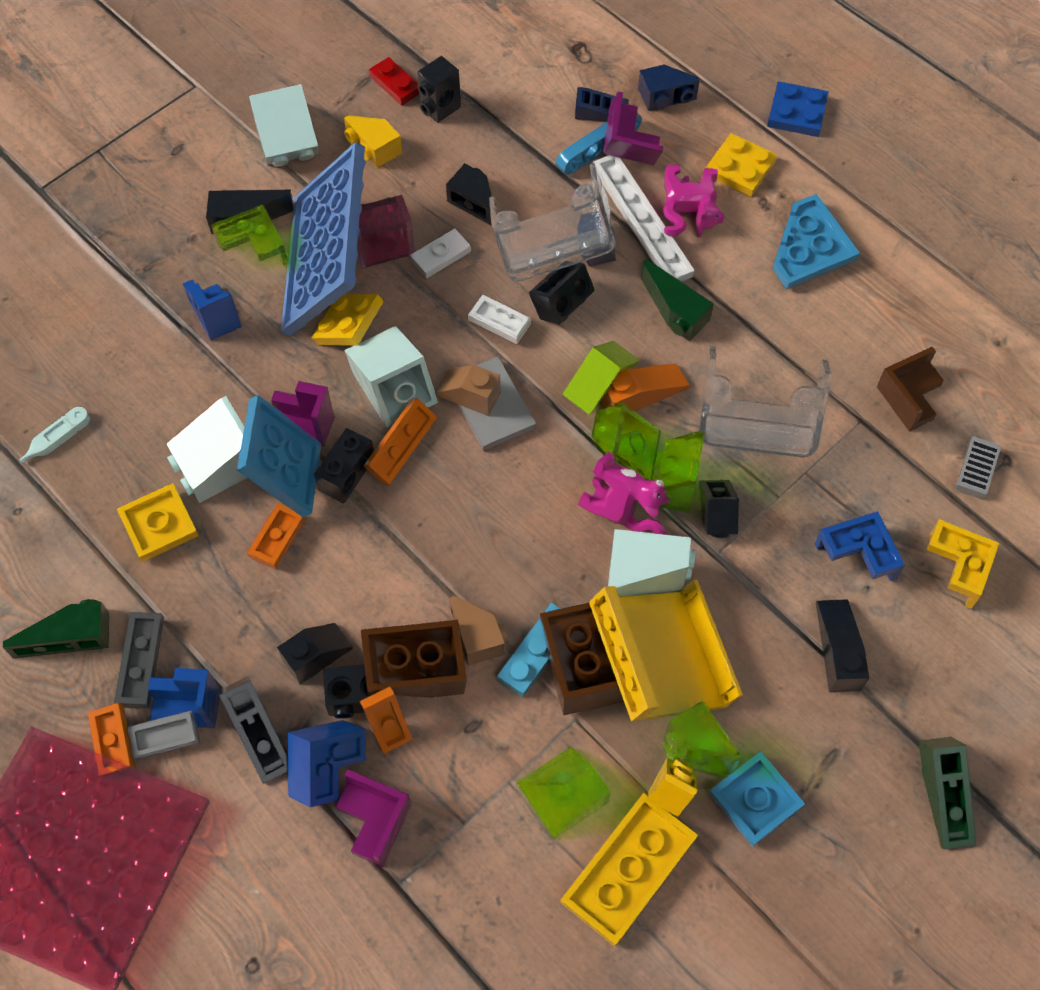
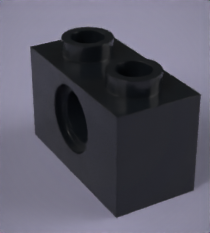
[417,55,461,123]

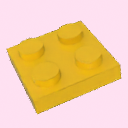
[706,133,778,197]
[312,294,384,346]
[117,483,199,563]

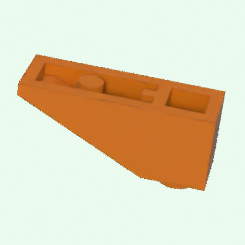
[601,363,690,421]

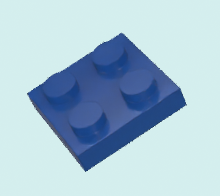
[767,81,829,137]

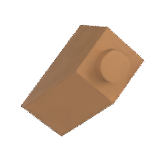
[435,365,501,416]
[449,596,509,666]

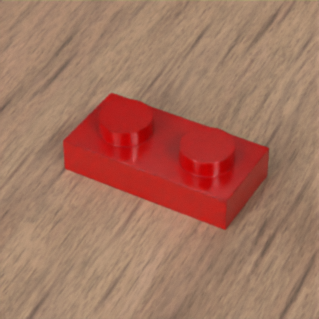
[369,57,419,106]

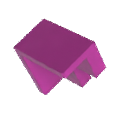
[603,91,663,165]
[271,381,335,447]
[335,770,411,867]

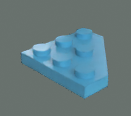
[772,194,860,290]

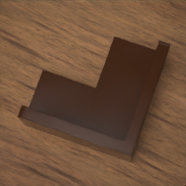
[877,347,944,432]

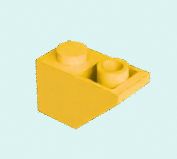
[344,115,402,168]
[648,757,698,817]

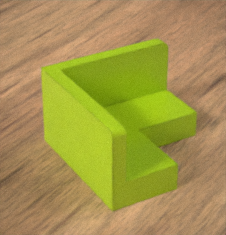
[563,340,640,414]

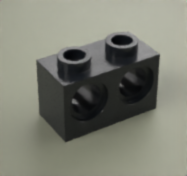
[529,259,595,325]
[314,428,374,504]
[323,665,371,719]

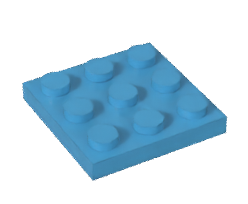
[237,395,321,518]

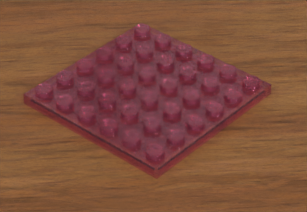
[0,726,210,990]

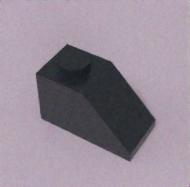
[446,163,494,226]
[699,480,739,538]
[277,623,353,685]

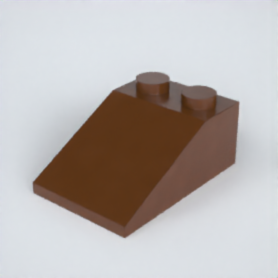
[540,603,624,716]
[361,620,467,698]

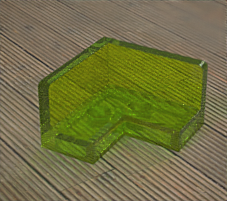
[211,205,288,266]

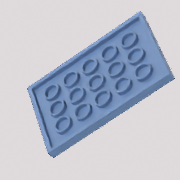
[281,142,366,336]

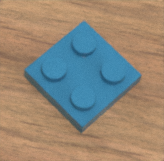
[708,751,805,847]

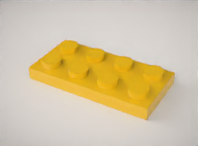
[560,793,698,947]

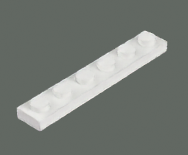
[592,155,695,282]

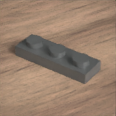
[114,612,164,708]

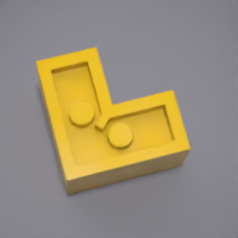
[927,519,999,609]

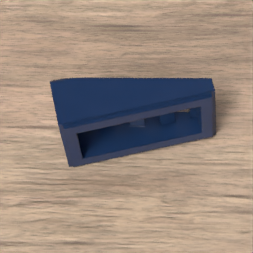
[575,87,629,122]

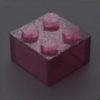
[357,195,415,268]

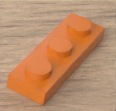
[363,398,437,485]

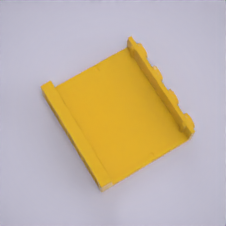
[589,580,743,722]

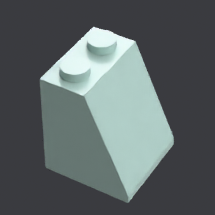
[249,84,319,167]
[344,326,438,428]
[167,396,247,503]
[608,529,696,597]

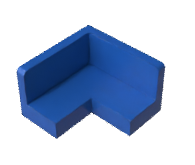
[183,279,242,341]
[815,511,905,581]
[148,668,220,728]
[288,720,366,807]

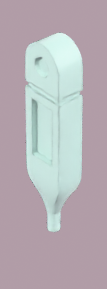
[19,407,90,463]

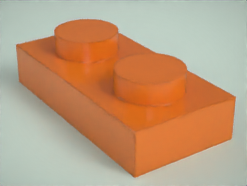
[247,503,306,570]
[360,687,413,754]
[88,703,136,777]

